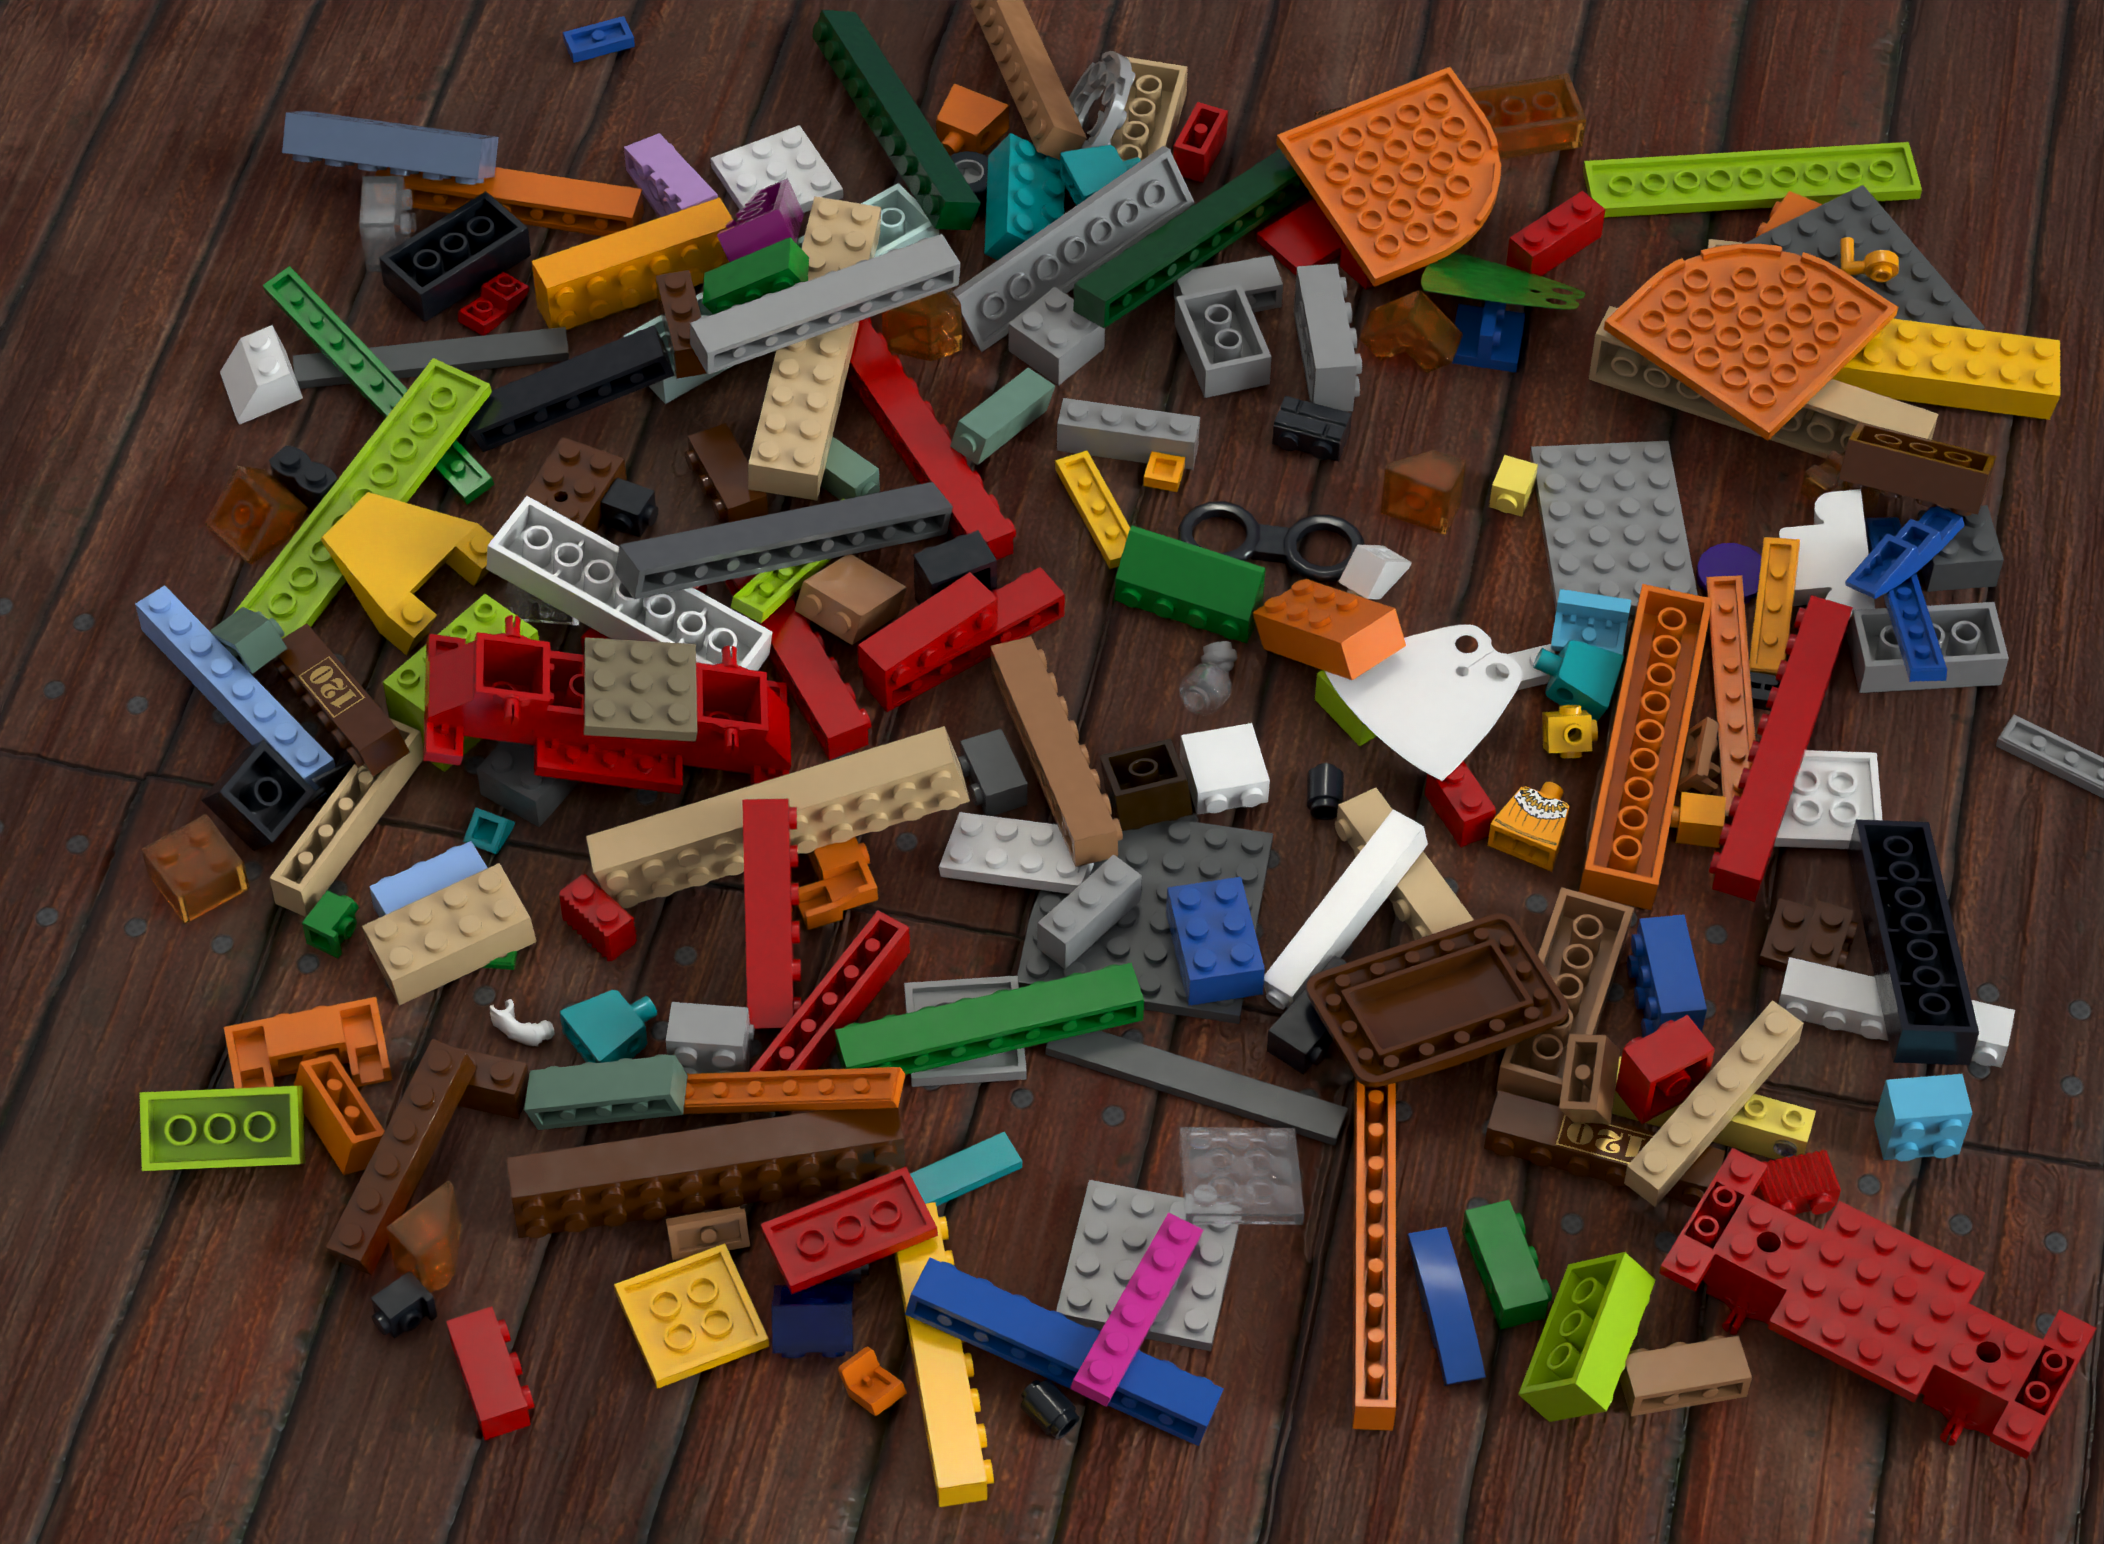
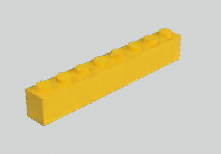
[894,1202,994,1507]

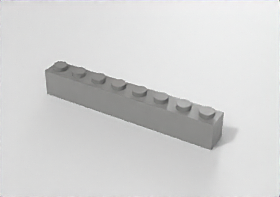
[690,234,960,375]

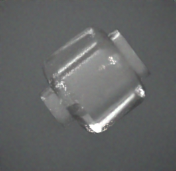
[1179,662,1232,716]

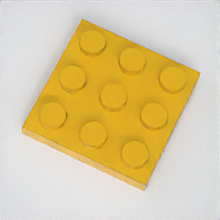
[614,1243,769,1389]

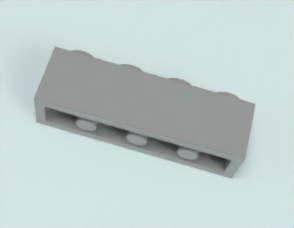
[1057,398,1200,470]

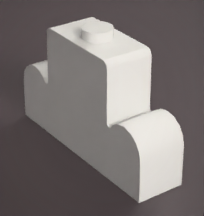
[1779,489,1875,633]

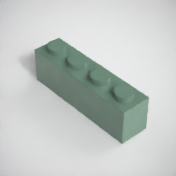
[524,1054,688,1130]

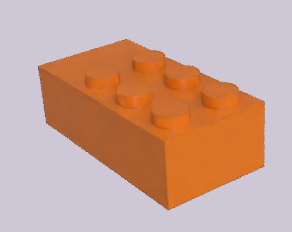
[1252,579,1406,680]

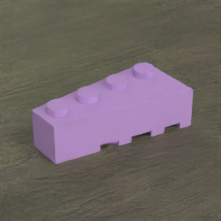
[624,133,718,218]

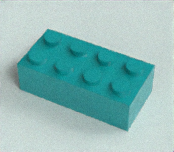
[984,133,1065,260]

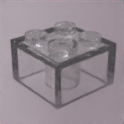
[359,176,416,272]

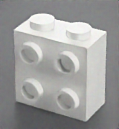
[1180,723,1270,815]

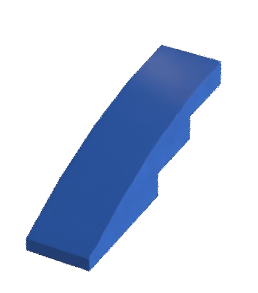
[1845,506,1965,599]
[1407,1227,1486,1386]

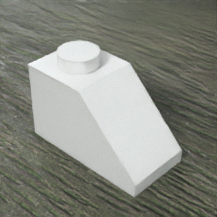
[1339,545,1412,599]

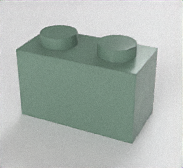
[210,607,287,673]

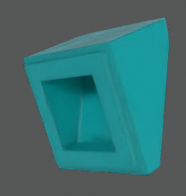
[463,807,515,854]

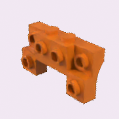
[797,837,878,930]
[224,997,392,1088]

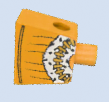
[1487,782,1570,872]

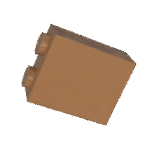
[794,554,907,645]

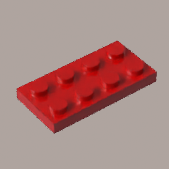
[760,1167,938,1294]

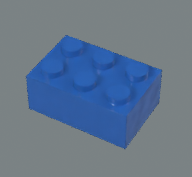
[1166,877,1265,1006]
[1627,915,1707,1038]

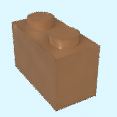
[1559,1034,1620,1124]

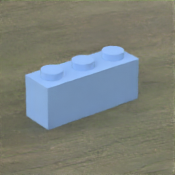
[369,841,487,918]

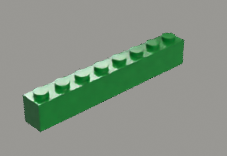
[835,963,1144,1075]

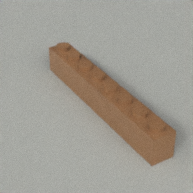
[970,0,1087,160]
[990,636,1123,867]

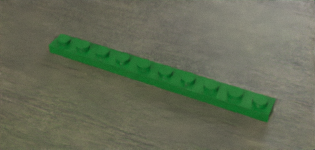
[262,266,495,505]

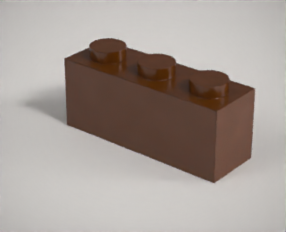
[656,270,707,379]
[685,423,768,523]

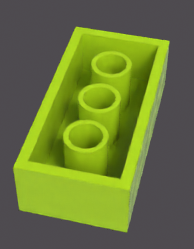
[140,1086,305,1171]
[1518,1252,1656,1422]

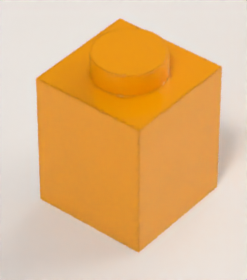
[1670,792,1726,848]

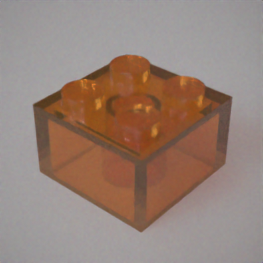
[141,814,250,924]

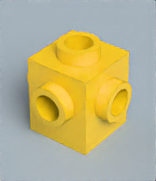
[1542,705,1598,758]

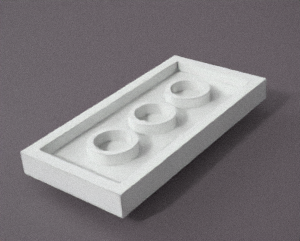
[939,812,1094,894]

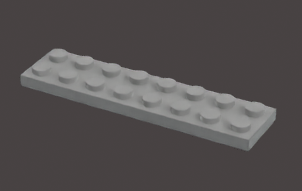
[948,146,1195,352]

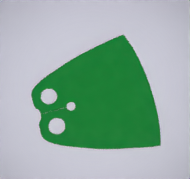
[1421,252,1586,309]

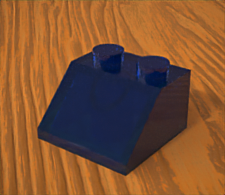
[772,1284,854,1358]

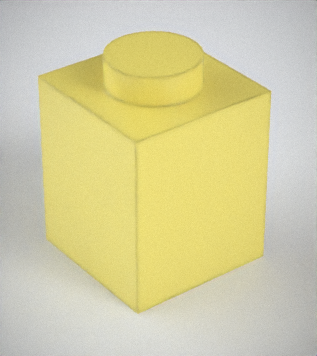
[1489,455,1538,517]

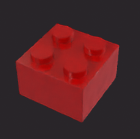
[1615,1015,1715,1124]

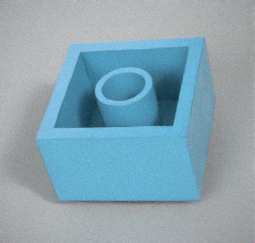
[1874,1074,1972,1161]

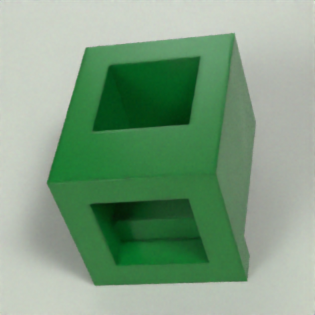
[302,890,359,959]

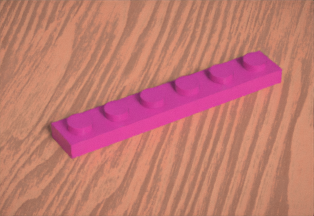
[1070,1212,1203,1407]

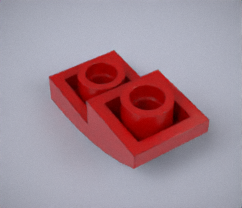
[458,272,529,336]

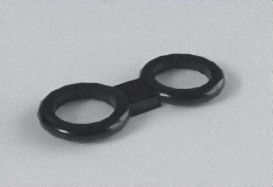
[1178,501,1365,582]

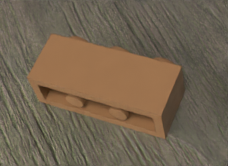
[1619,1335,1752,1416]

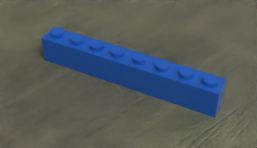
[905,1257,1224,1446]

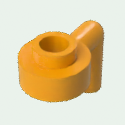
[1840,237,1899,282]

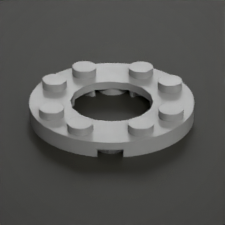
[1069,51,1135,149]

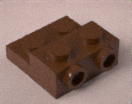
[1758,898,1858,972]

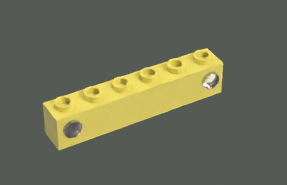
[1612,1056,1816,1160]

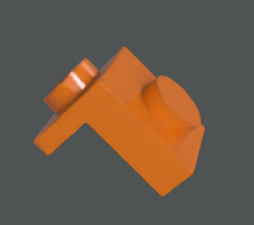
[838,1346,907,1416]

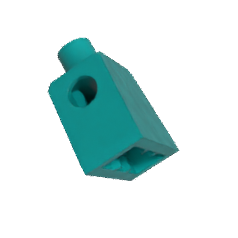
[1060,145,1141,206]
[1533,640,1624,721]
[560,990,657,1063]

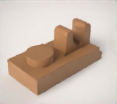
[1677,717,1721,795]
[666,1206,750,1261]

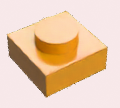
[1143,451,1185,492]

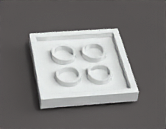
[711,125,843,213]
[1774,750,1882,849]

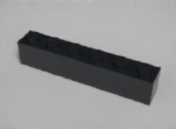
[468,325,675,452]

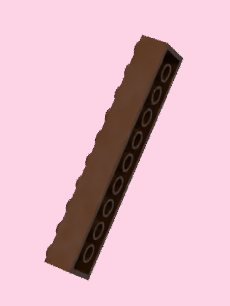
[506,1108,905,1238]

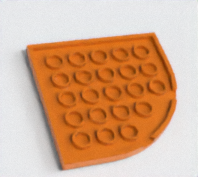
[1276,67,1501,287]
[1604,244,1898,441]

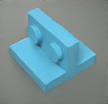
[1550,589,1631,655]

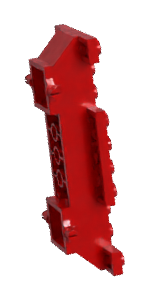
[423,615,791,794]
[1659,1148,2096,1460]

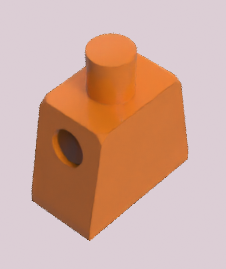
[936,84,1009,156]

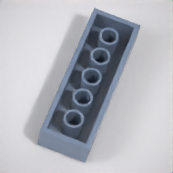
[282,111,499,185]

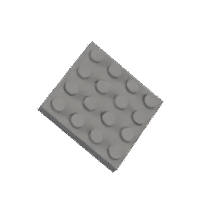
[1056,1180,1242,1351]

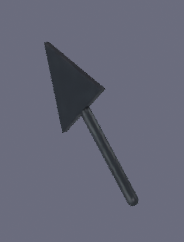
[296,760,354,815]

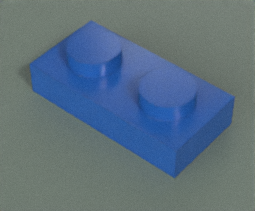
[563,16,635,63]

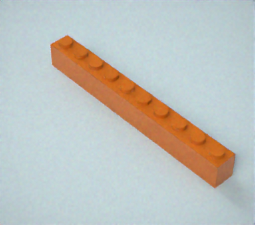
[1352,1078,1396,1431]

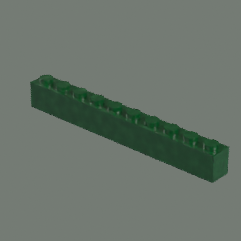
[812,10,980,230]
[1073,148,1309,329]

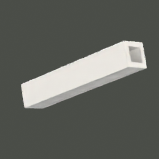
[1264,809,1428,1010]

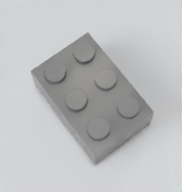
[1174,283,1272,398]

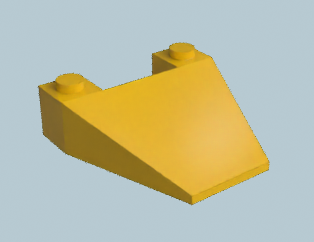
[321,492,494,655]

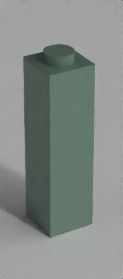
[950,367,1055,465]
[821,436,880,500]

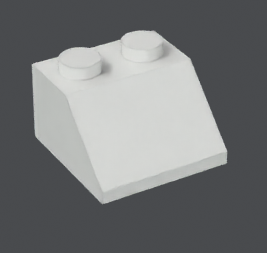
[220,325,303,425]

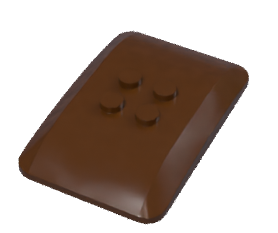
[1306,913,1569,1087]

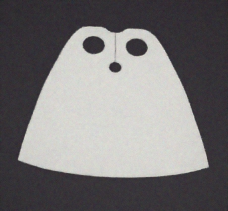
[1325,625,1523,781]

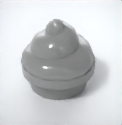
[1201,641,1238,680]

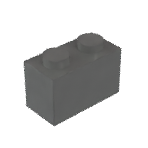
[957,729,1027,816]

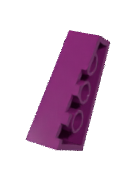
[717,178,804,262]

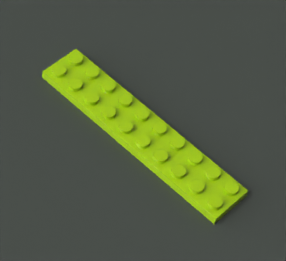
[1583,142,1922,218]
[233,358,492,639]

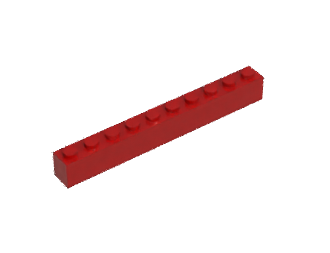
[846,317,1016,560]
[1709,595,1853,902]

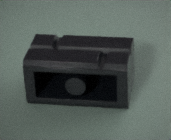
[1272,396,1352,462]

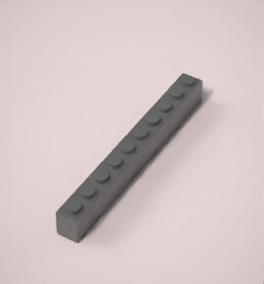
[615,482,953,599]

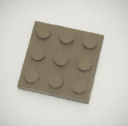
[584,637,697,742]

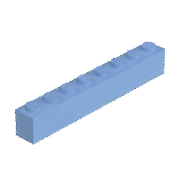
[135,585,335,802]

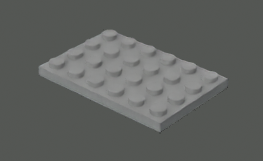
[1530,441,1698,615]

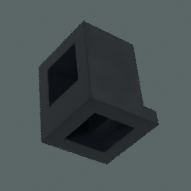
[371,1271,438,1339]

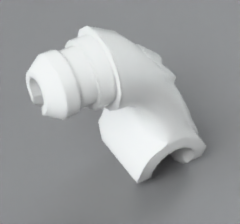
[490,999,555,1047]

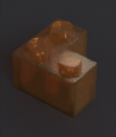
[1359,290,1463,373]

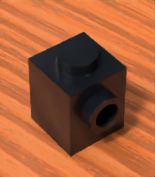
[601,477,658,538]

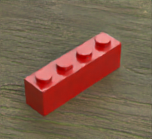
[858,572,998,693]

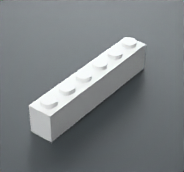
[1778,957,2015,1068]

